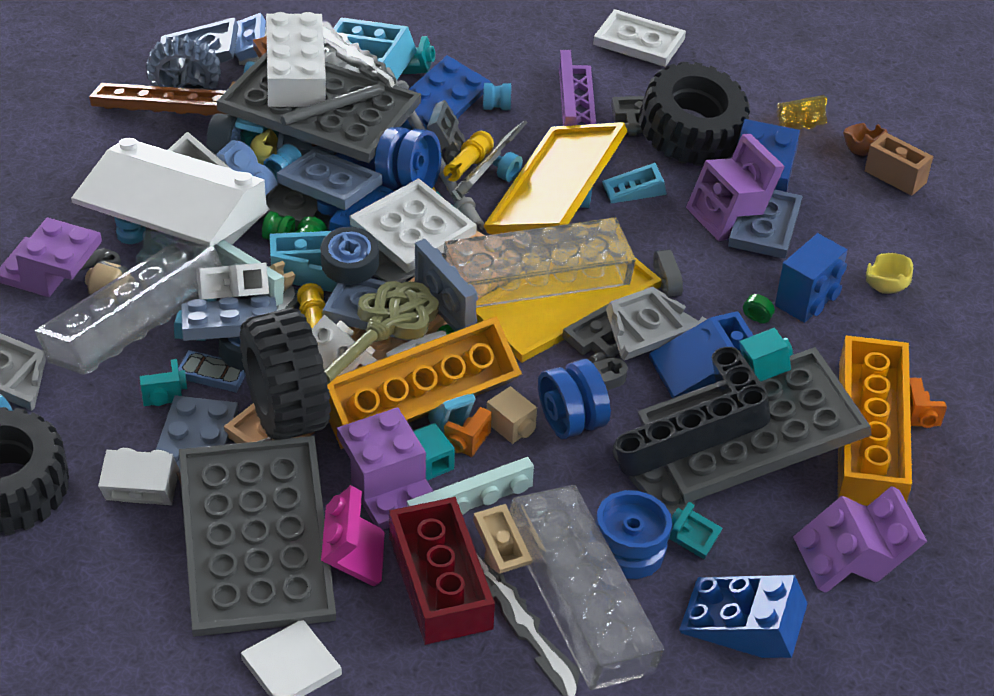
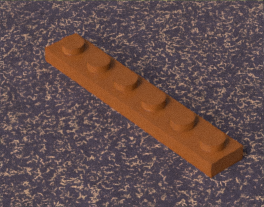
[89,83,226,116]

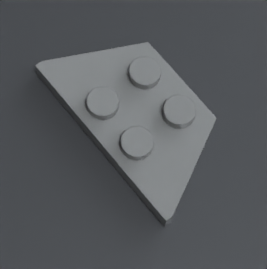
[606,287,707,361]
[0,333,46,411]

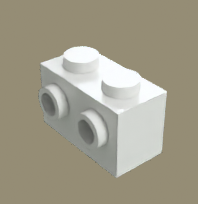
[98,448,179,505]

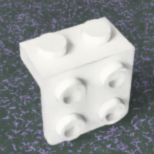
[312,315,378,376]

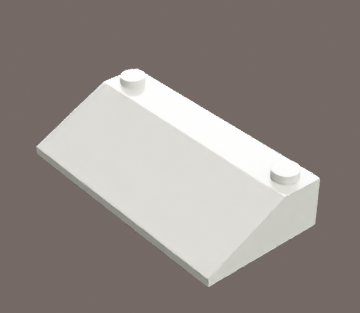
[71,138,267,248]

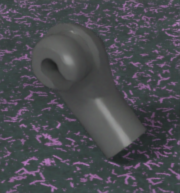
[80,248,121,270]

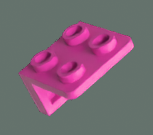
[321,485,385,586]

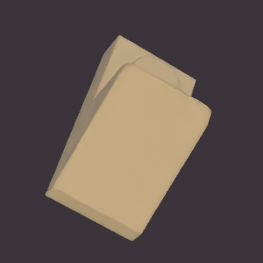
[473,504,532,574]

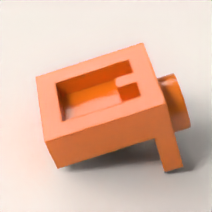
[910,378,947,428]
[444,407,492,457]

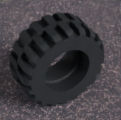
[639,62,750,166]
[240,308,331,440]
[0,407,69,536]

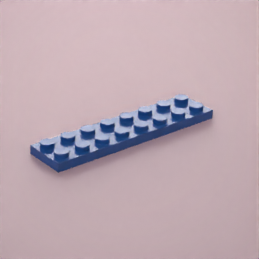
[334,55,491,186]

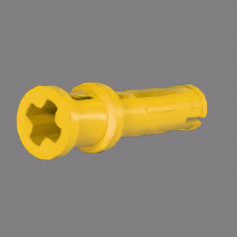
[443,131,494,182]
[297,283,326,328]

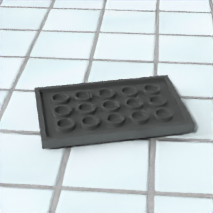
[216,51,421,163]
[638,347,871,504]
[179,436,336,637]

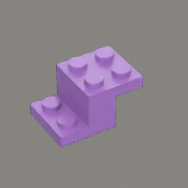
[686,134,785,241]
[0,217,102,297]
[337,407,433,530]
[793,486,927,592]

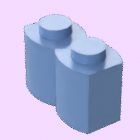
[217,140,277,195]

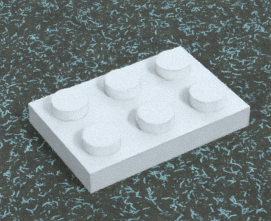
[593,9,686,67]

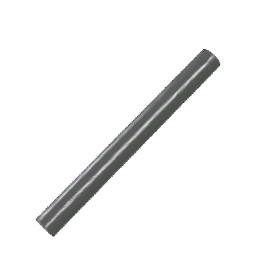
[280,83,385,126]

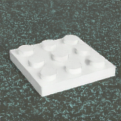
[350,178,477,273]

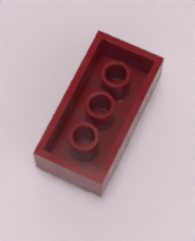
[389,497,495,645]

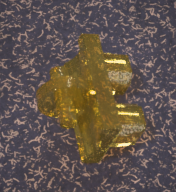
[777,95,827,129]

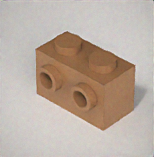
[865,132,933,196]

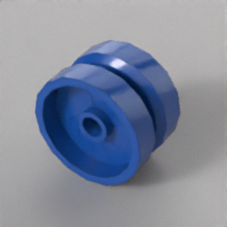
[375,127,442,191]
[538,359,611,439]
[591,490,672,579]

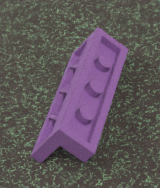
[559,50,596,126]

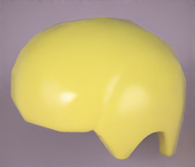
[250,129,278,165]
[866,253,913,294]

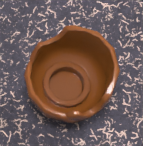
[843,123,888,156]

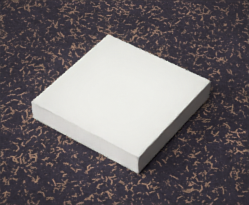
[241,620,342,696]

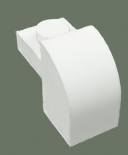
[196,263,269,300]

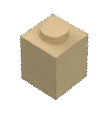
[487,386,537,444]

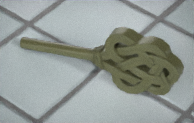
[324,281,439,385]

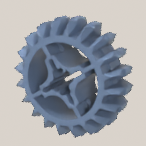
[146,34,221,90]

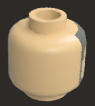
[85,261,133,304]

